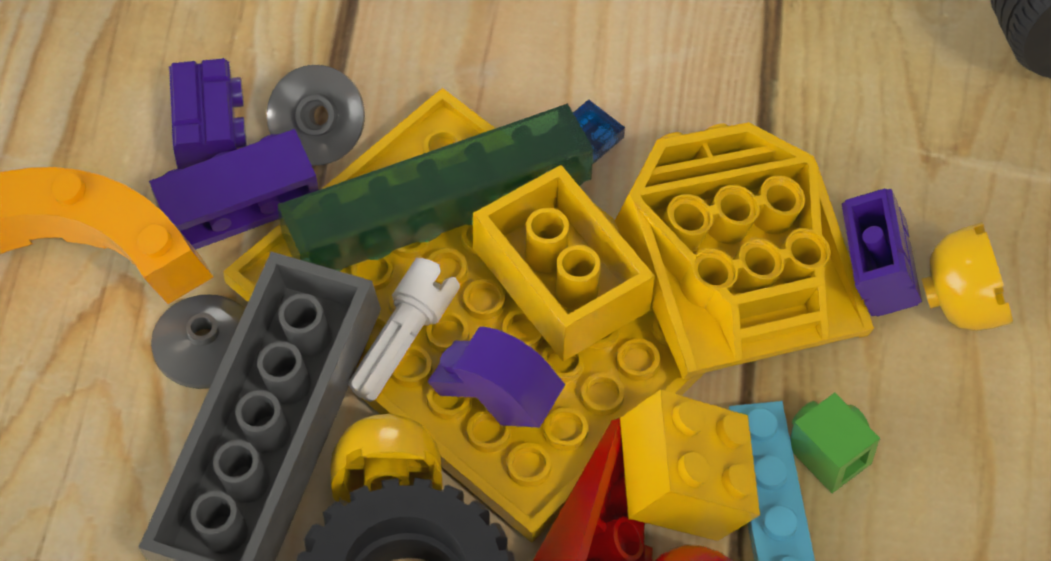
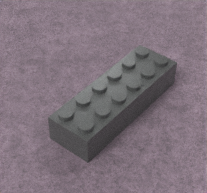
[138,252,381,561]

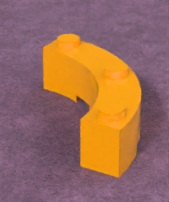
[0,167,214,304]

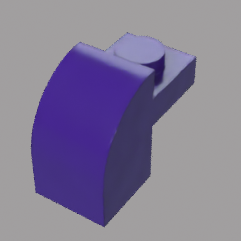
[428,326,565,428]

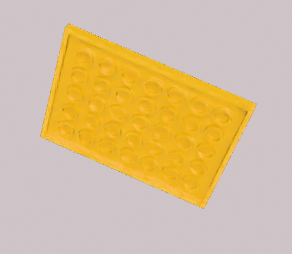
[223,88,705,543]

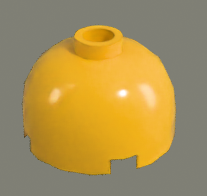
[921,222,1013,331]
[330,414,443,503]

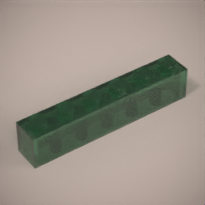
[278,103,594,271]

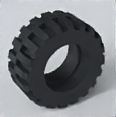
[296,478,515,561]

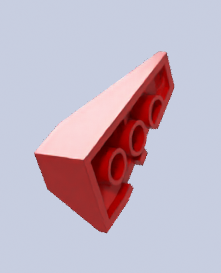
[533,418,653,561]

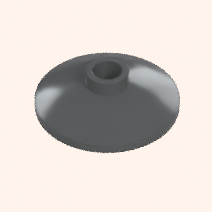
[267,65,365,165]
[151,294,245,389]

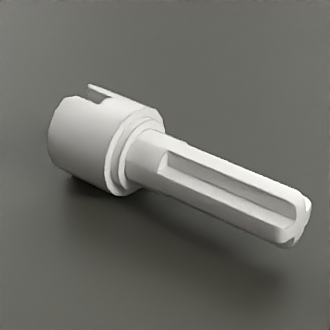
[348,258,460,401]

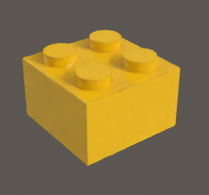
[620,389,760,541]

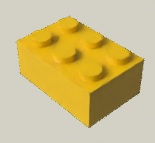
[473,165,655,361]

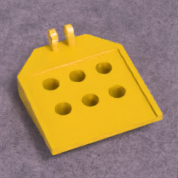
[615,122,874,380]

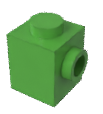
[790,393,880,493]

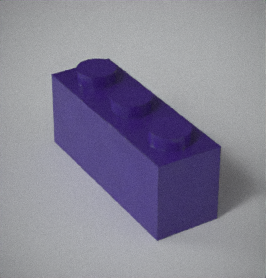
[149,129,319,250]

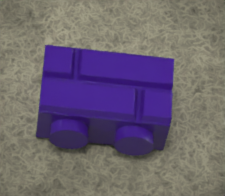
[169,58,247,169]
[841,188,922,317]

